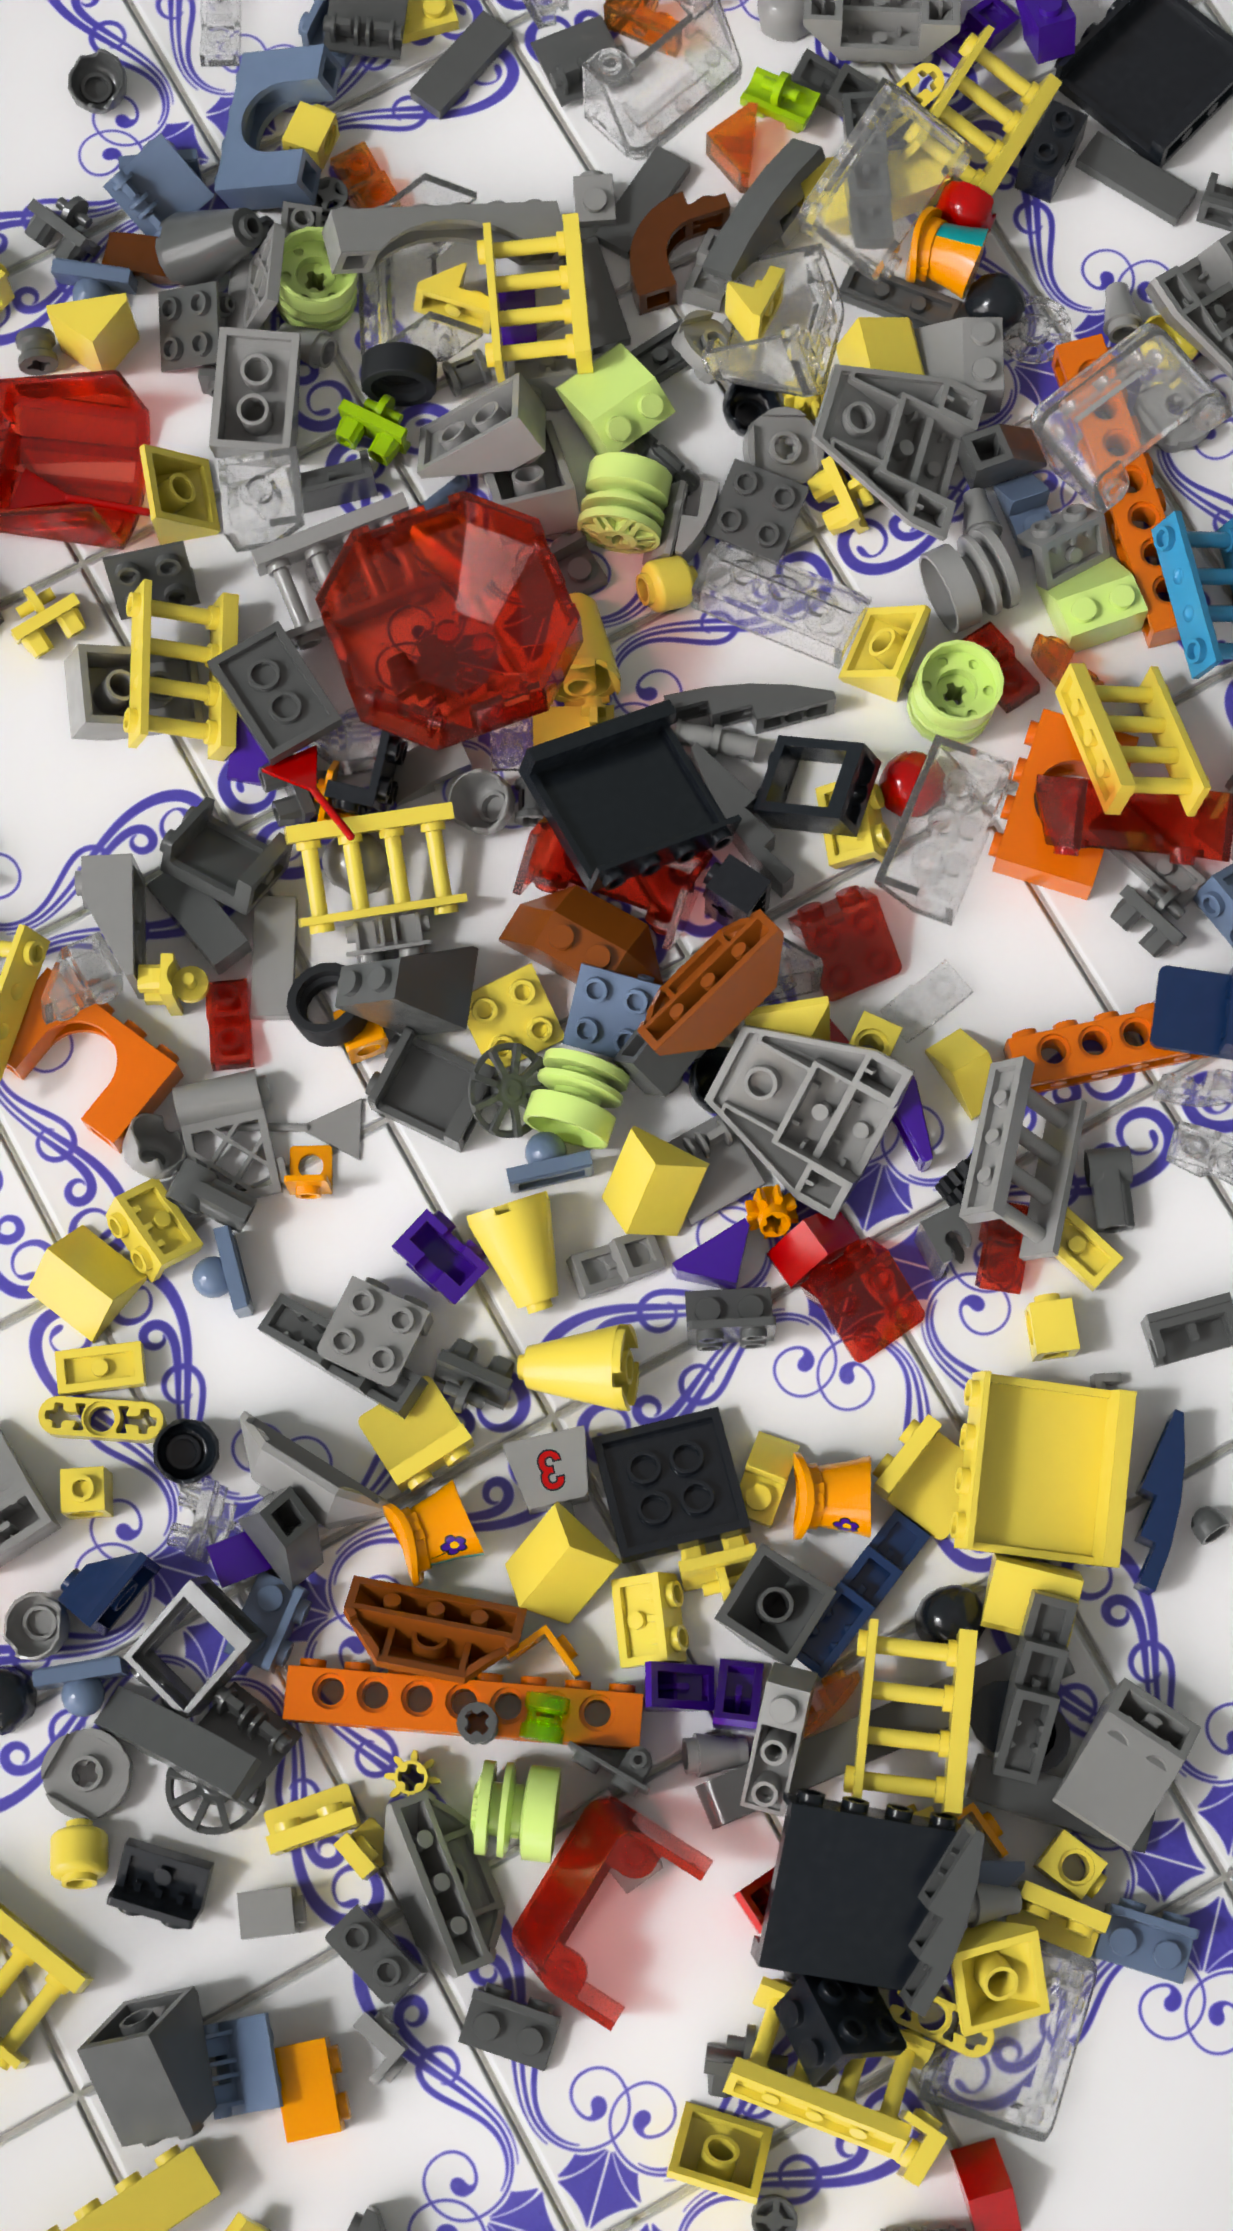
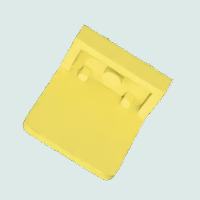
[358,1376,475,1493]
[872,1414,964,1540]

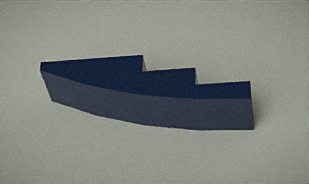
[1133,1409,1185,1595]
[796,1509,931,1679]

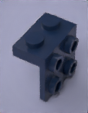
[1150,965,1233,1060]

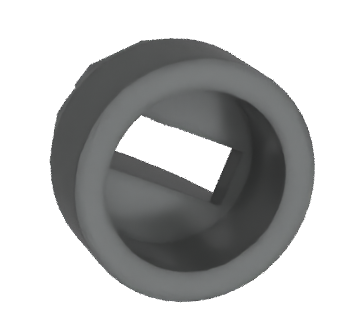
[1191,1506,1231,1545]

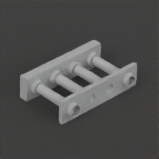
[251,492,440,650]
[959,1056,1087,1261]

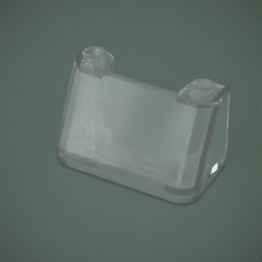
[582,0,742,160]
[797,80,972,285]
[702,243,844,398]
[1030,323,1233,515]
[918,1941,1097,2142]

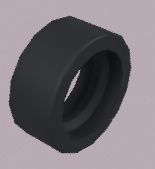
[361,342,437,407]
[286,962,368,1047]

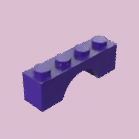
[1015,0,1076,64]

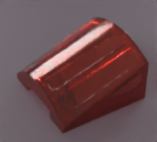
[0,370,150,550]

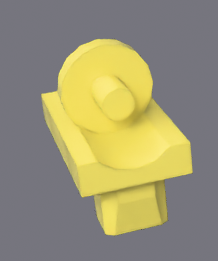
[807,456,875,536]
[11,586,86,659]
[137,953,210,1016]
[678,1534,757,1603]

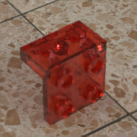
[788,885,902,1001]
[800,1237,925,1363]

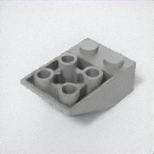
[0,1429,61,1567]
[1052,1678,1201,1852]

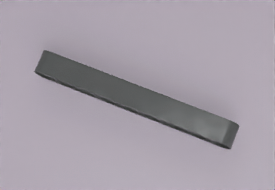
[695,1648,1076,1830]

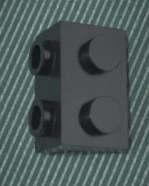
[106,1837,215,1929]

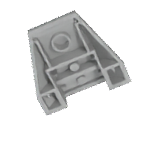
[803,0,961,65]
[1145,231,1233,380]
[811,364,987,541]
[704,1024,915,1220]

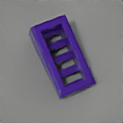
[892,1075,933,1173]

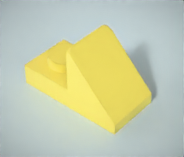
[413,263,491,334]
[725,265,785,348]
[740,1431,800,1528]

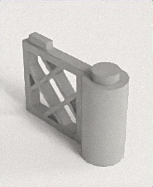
[224,223,286,330]
[172,1069,288,1198]

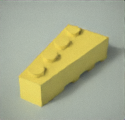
[47,2144,221,2231]

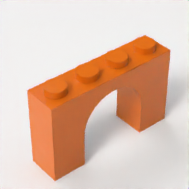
[988,709,1139,900]
[6,967,184,1154]

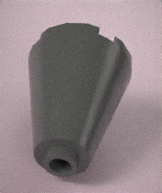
[155,208,263,287]

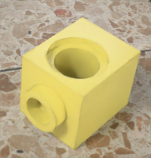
[281,101,340,173]
[849,1011,903,1056]
[1024,1293,1080,1362]
[60,1466,114,1520]
[1032,1829,1108,1901]

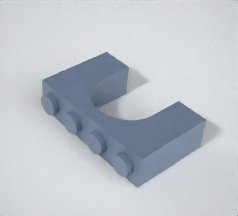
[214,44,342,210]

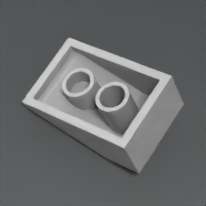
[914,317,1005,413]
[209,326,301,465]
[417,372,546,479]
[483,420,580,546]
[64,644,203,740]
[75,853,147,999]

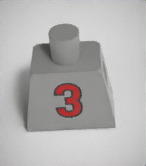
[503,1425,589,1517]

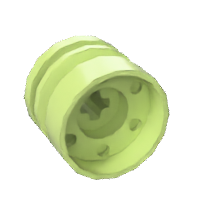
[276,227,357,332]
[577,452,672,554]
[907,639,1004,747]
[523,1048,630,1149]
[470,1760,562,1863]

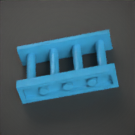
[1151,511,1233,679]

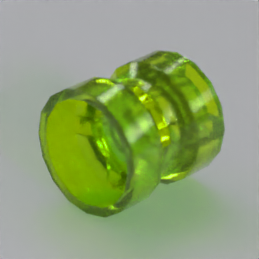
[519,1691,571,1745]

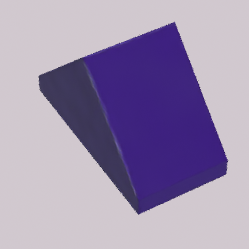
[672,1218,749,1289]
[713,1659,764,1733]
[645,1661,715,1712]

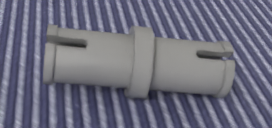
[675,718,758,762]

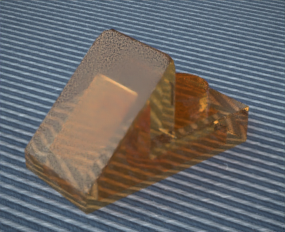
[604,0,680,57]

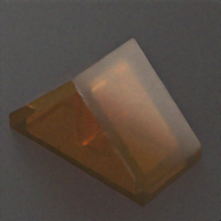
[706,102,758,193]

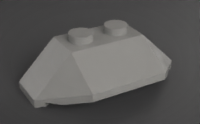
[240,1411,390,1530]
[383,1789,505,1979]

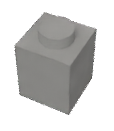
[237,1886,307,1940]

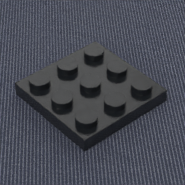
[592,1407,751,1564]

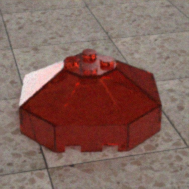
[315,491,583,751]

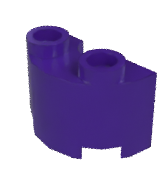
[392,1209,489,1305]

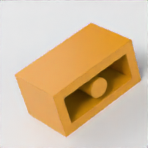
[274,2036,351,2143]

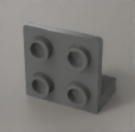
[685,1287,776,1351]

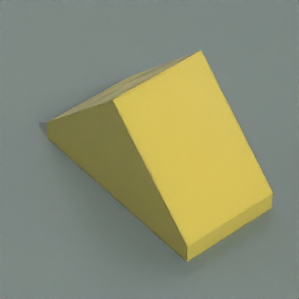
[925,1028,993,1121]

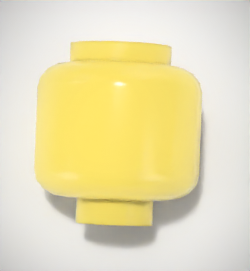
[636,555,699,613]
[50,1818,109,1890]

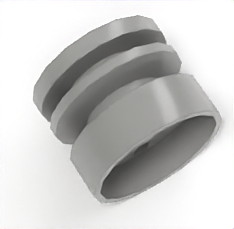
[919,526,1021,633]

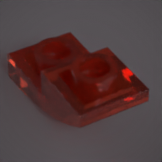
[962,621,1040,714]
[206,978,255,1071]
[975,1201,1029,1294]

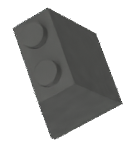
[335,946,478,1035]
[77,1986,217,2147]

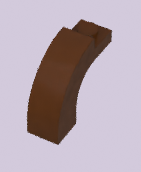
[630,191,730,315]

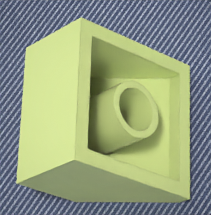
[555,343,676,456]
[1036,556,1148,656]

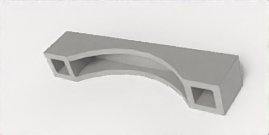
[322,199,564,274]

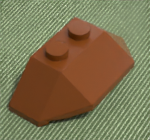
[499,885,663,985]
[637,909,784,1056]
[344,1575,527,1684]

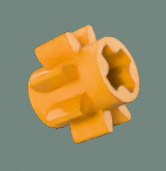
[745,1184,799,1239]

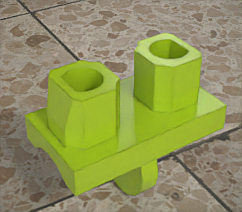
[740,67,821,133]
[335,394,411,466]

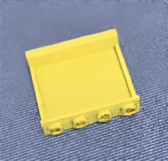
[950,1371,1137,1568]

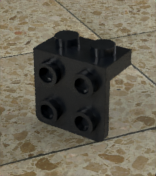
[324,724,408,815]
[773,1975,907,2087]

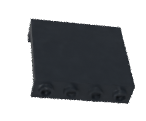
[1054,0,1233,168]
[518,699,742,893]
[751,1788,961,1996]

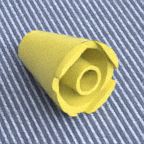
[539,592,621,706]
[466,1191,559,1314]
[517,1324,639,1411]

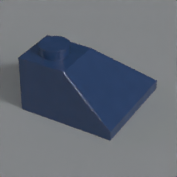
[58,1552,162,1636]

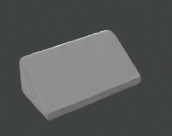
[642,480,688,565]

